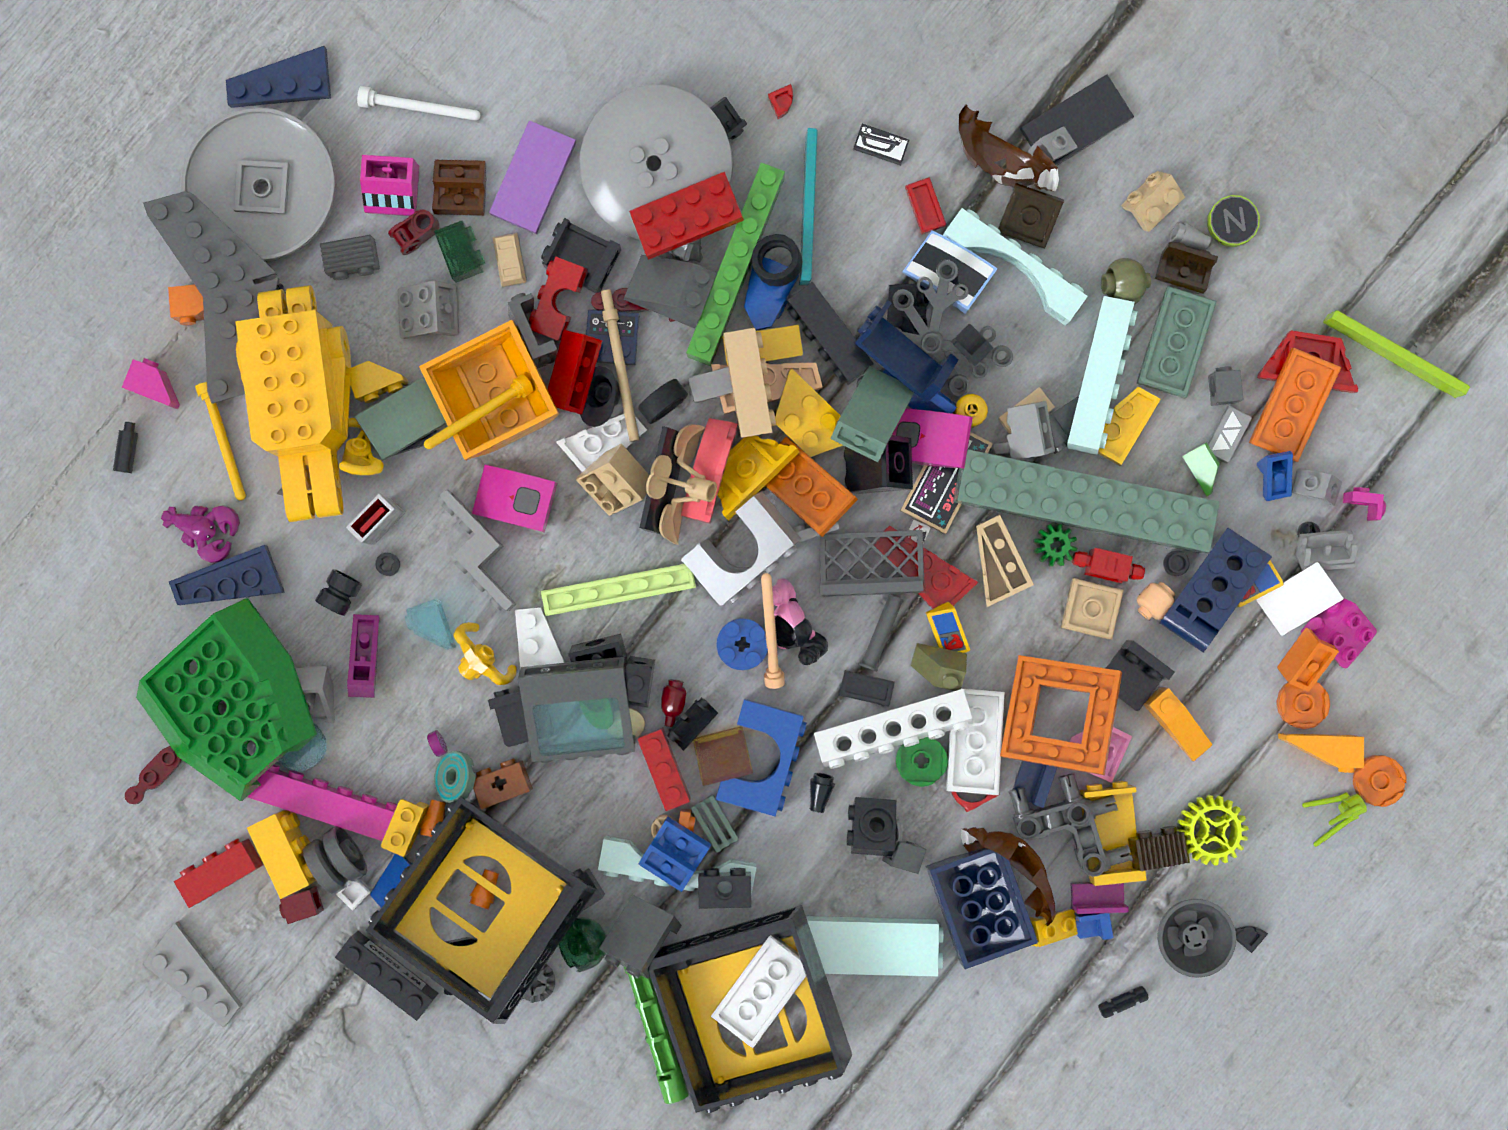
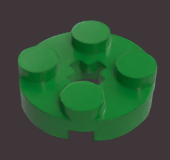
[895,737,948,787]

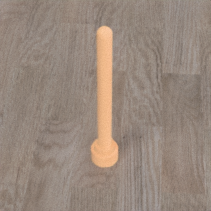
[761,573,785,689]

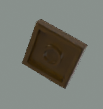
[998,183,1064,249]

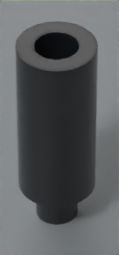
[113,422,138,474]

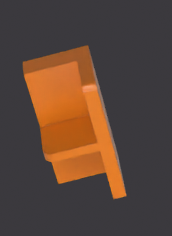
[1277,628,1339,692]

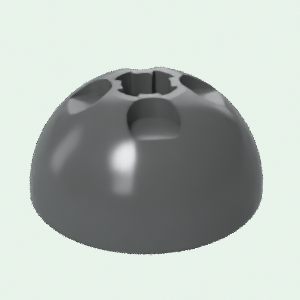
[1157,899,1236,978]

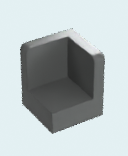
[882,841,927,874]

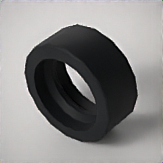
[751,234,803,287]
[638,379,688,424]

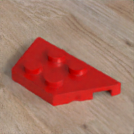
[1257,330,1358,393]

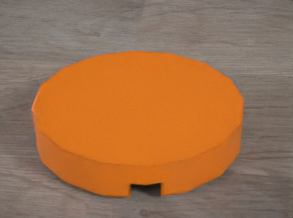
[1276,682,1330,729]
[1353,755,1407,807]

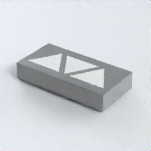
[1208,406,1252,463]

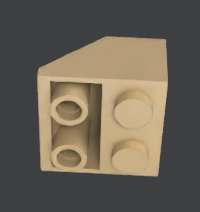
[576,444,649,516]

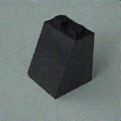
[844,435,913,494]

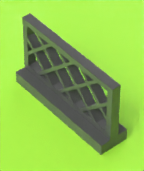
[820,530,926,597]

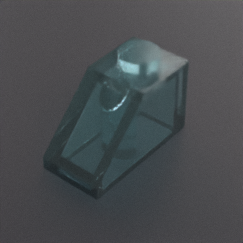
[405,599,456,650]

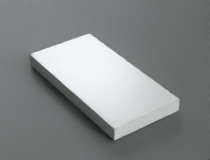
[946,688,1005,795]
[711,935,806,1048]

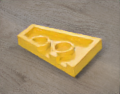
[1098,387,1161,466]

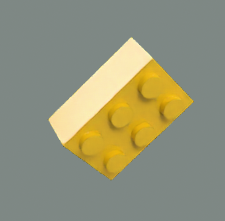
[247,810,317,899]

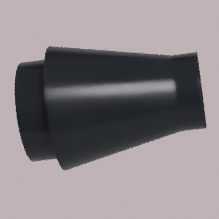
[809,773,835,813]

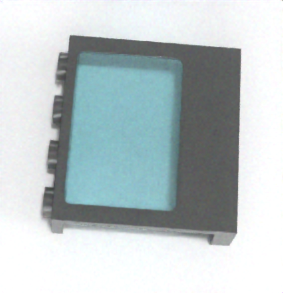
[518,657,636,763]

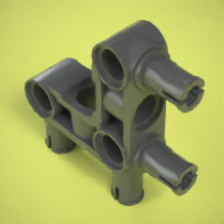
[1009,773,1133,877]

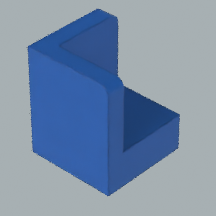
[1074,912,1113,940]

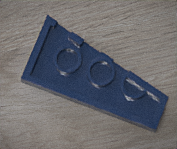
[226,46,331,108]
[168,545,285,606]

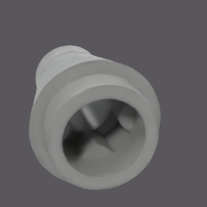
[1170,222,1211,250]

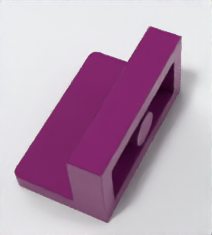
[1070,882,1129,914]

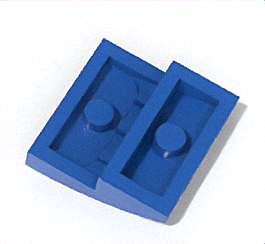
[638,817,712,892]

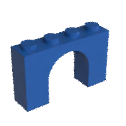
[716,699,807,817]

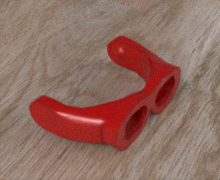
[950,791,1000,812]

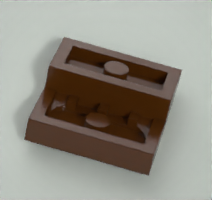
[432,159,486,216]

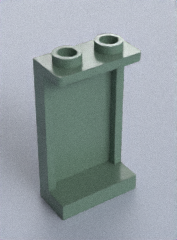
[830,366,914,462]

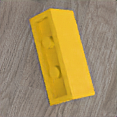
[723,325,803,366]

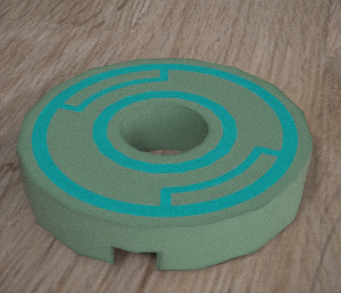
[434,751,475,803]

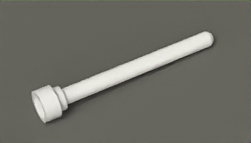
[357,86,481,121]

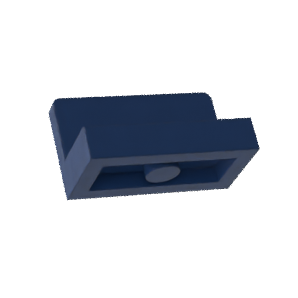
[1012,761,1057,808]

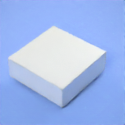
[336,879,372,911]

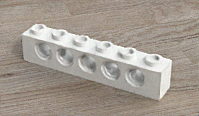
[814,689,973,769]

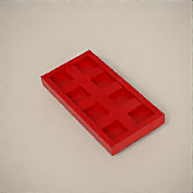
[629,171,744,260]

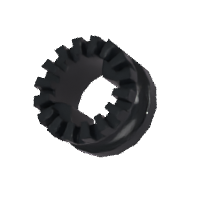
[375,552,400,576]

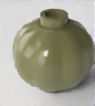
[1101,258,1151,305]

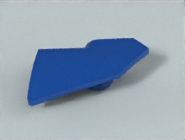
[744,257,799,331]

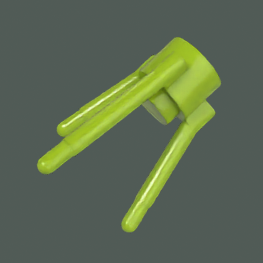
[1302,792,1367,847]

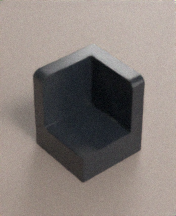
[951,324,994,366]

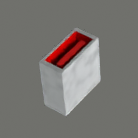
[346,494,405,545]

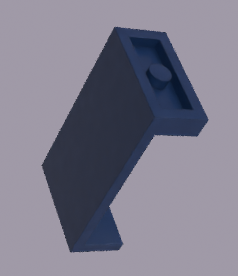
[855,300,959,403]

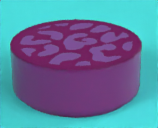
[427,730,448,757]

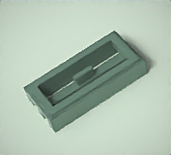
[691,795,739,853]

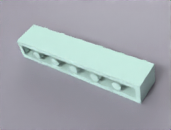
[1067,296,1138,455]

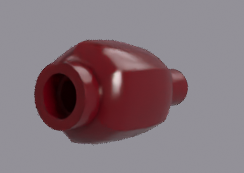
[661,679,686,727]

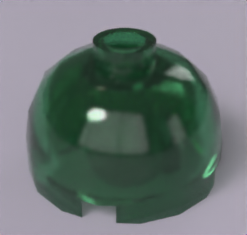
[559,917,607,972]

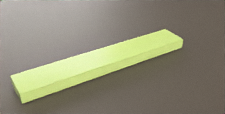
[541,564,696,616]

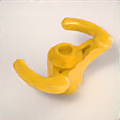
[339,418,384,475]
[453,622,517,685]

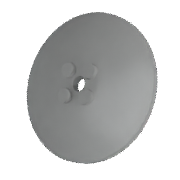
[580,85,732,240]
[181,108,336,261]

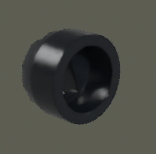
[1297,522,1321,537]

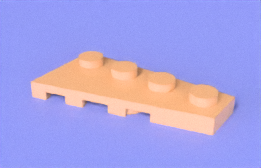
[711,363,823,415]

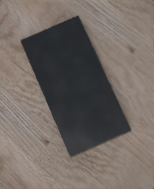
[1020,74,1134,166]

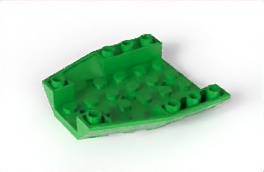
[136,598,317,801]

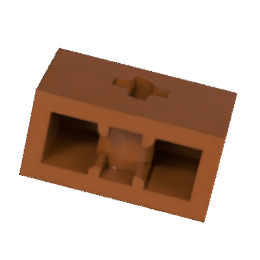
[473,758,533,809]

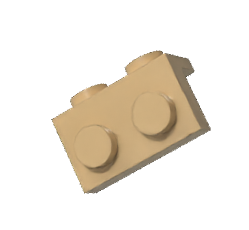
[1121,171,1185,232]

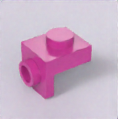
[1343,487,1386,521]

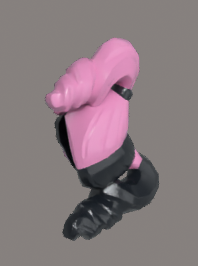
[772,578,828,665]

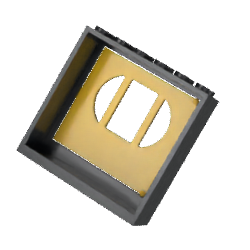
[366,797,596,1024]
[648,905,853,1113]

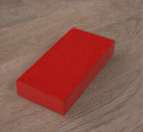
[905,177,947,235]

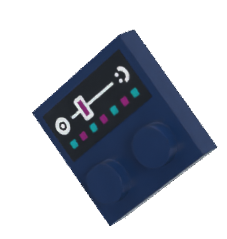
[586,310,639,365]

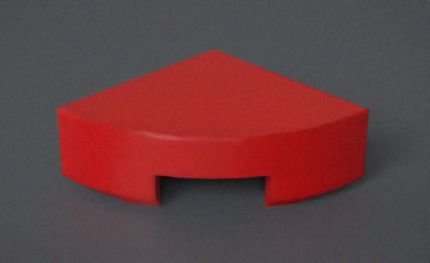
[768,84,793,119]

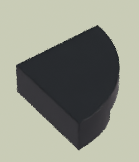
[1235,926,1268,953]

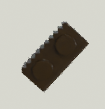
[1128,826,1190,871]

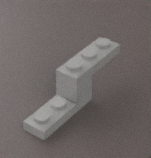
[439,490,516,611]

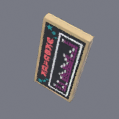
[900,432,993,534]

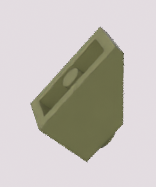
[911,643,967,691]

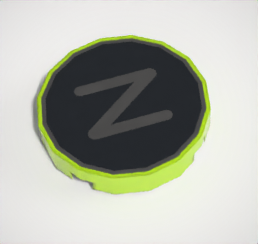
[1207,195,1260,247]

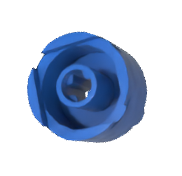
[716,618,768,670]

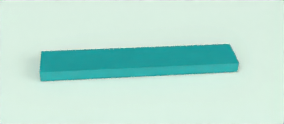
[799,128,818,286]

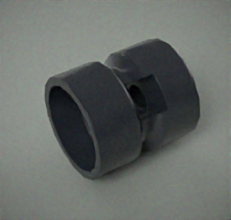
[315,569,363,616]

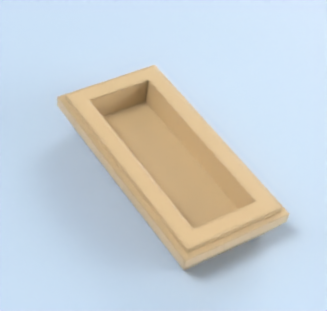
[492,233,527,287]

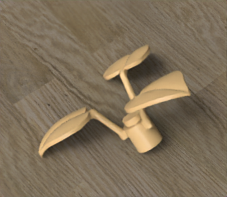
[646,424,717,545]

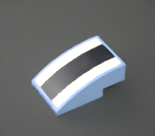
[902,231,997,314]

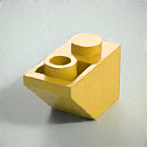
[350,361,408,403]

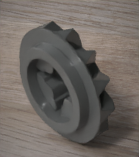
[522,964,555,1003]

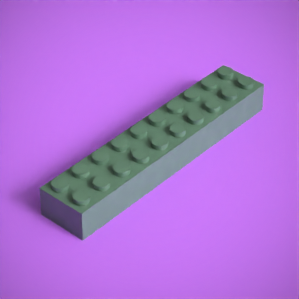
[953,449,1220,553]

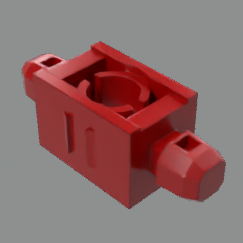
[1072,548,1145,584]

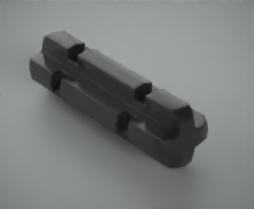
[1098,986,1149,1018]

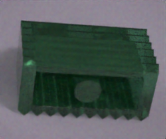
[434,220,486,283]

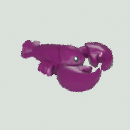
[161,505,240,563]

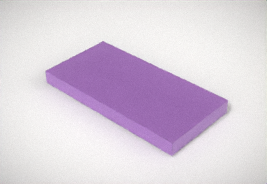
[489,120,576,234]

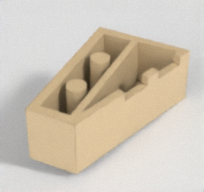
[976,515,1034,607]

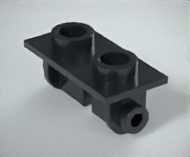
[667,697,718,751]

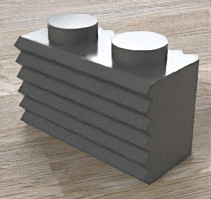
[320,235,380,280]

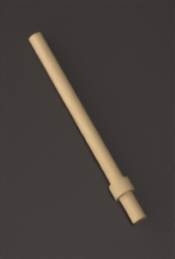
[601,289,640,442]

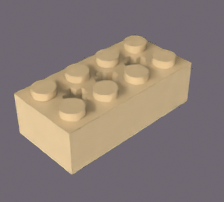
[723,328,776,438]

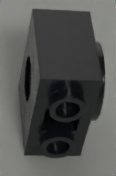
[847,797,897,857]

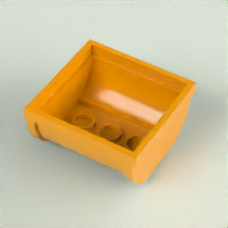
[419,320,559,461]

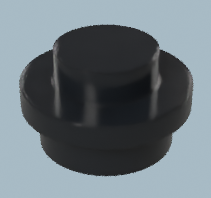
[1163,551,1190,576]

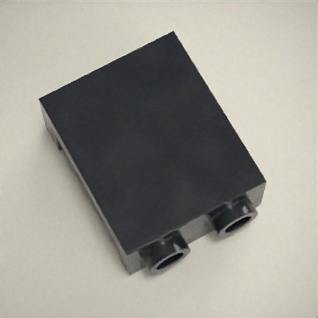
[541,218,622,293]

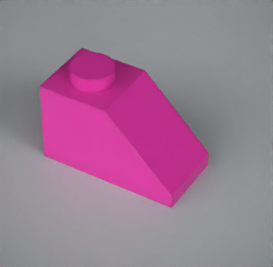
[121,358,180,409]

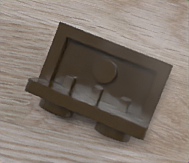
[1155,242,1218,294]

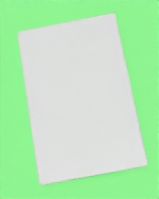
[1256,562,1343,636]

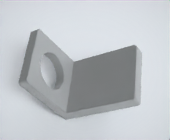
[1026,126,1077,165]
[1292,468,1342,506]

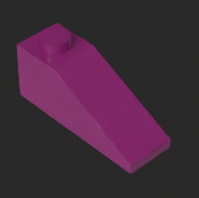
[347,614,380,698]

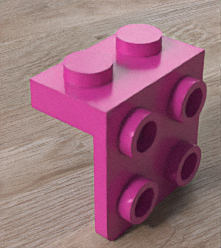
[1300,598,1377,669]

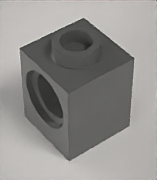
[1208,366,1244,406]

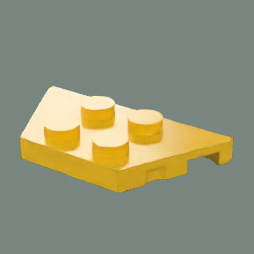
[775,368,843,457]
[718,435,800,521]

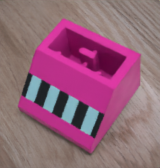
[360,155,420,216]

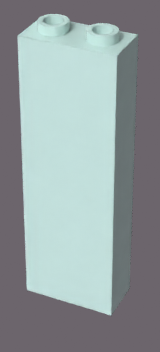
[783,916,943,976]

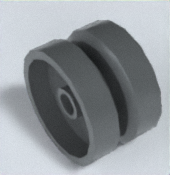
[303,826,368,894]

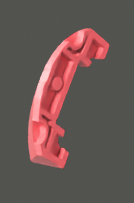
[681,418,738,524]

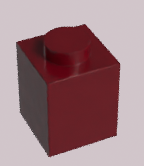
[279,886,324,924]

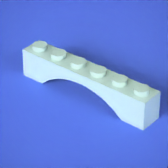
[943,208,1088,326]
[598,836,757,895]

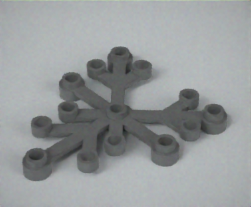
[856,260,1013,396]

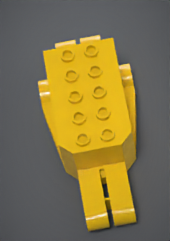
[235,285,351,522]

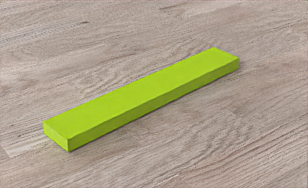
[1323,310,1470,398]

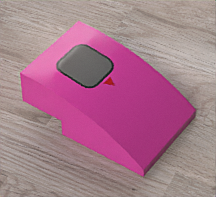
[892,409,973,469]
[472,465,558,533]

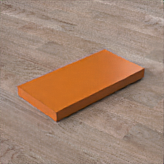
[1249,348,1341,462]
[765,437,858,537]

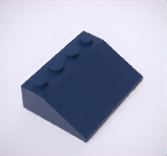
[926,848,1038,969]

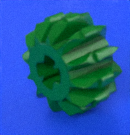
[1033,524,1077,567]

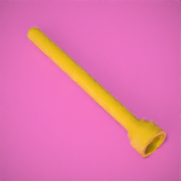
[424,375,533,450]
[195,382,246,501]

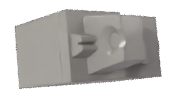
[994,401,1055,459]

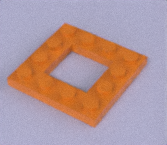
[1000,655,1122,776]

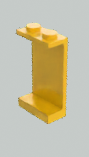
[1079,781,1147,886]

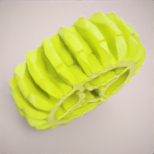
[1177,795,1248,866]

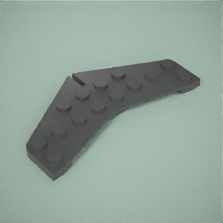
[143,191,280,404]

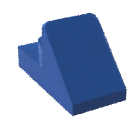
[1257,451,1293,501]

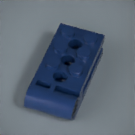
[1160,528,1272,653]

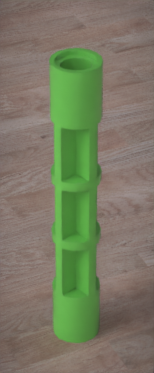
[623,966,689,1104]

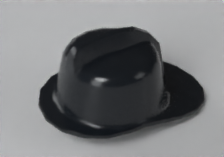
[580,366,621,427]

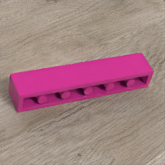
[248,764,398,841]

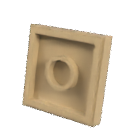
[1061,578,1123,640]

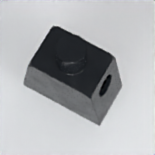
[625,656,655,708]

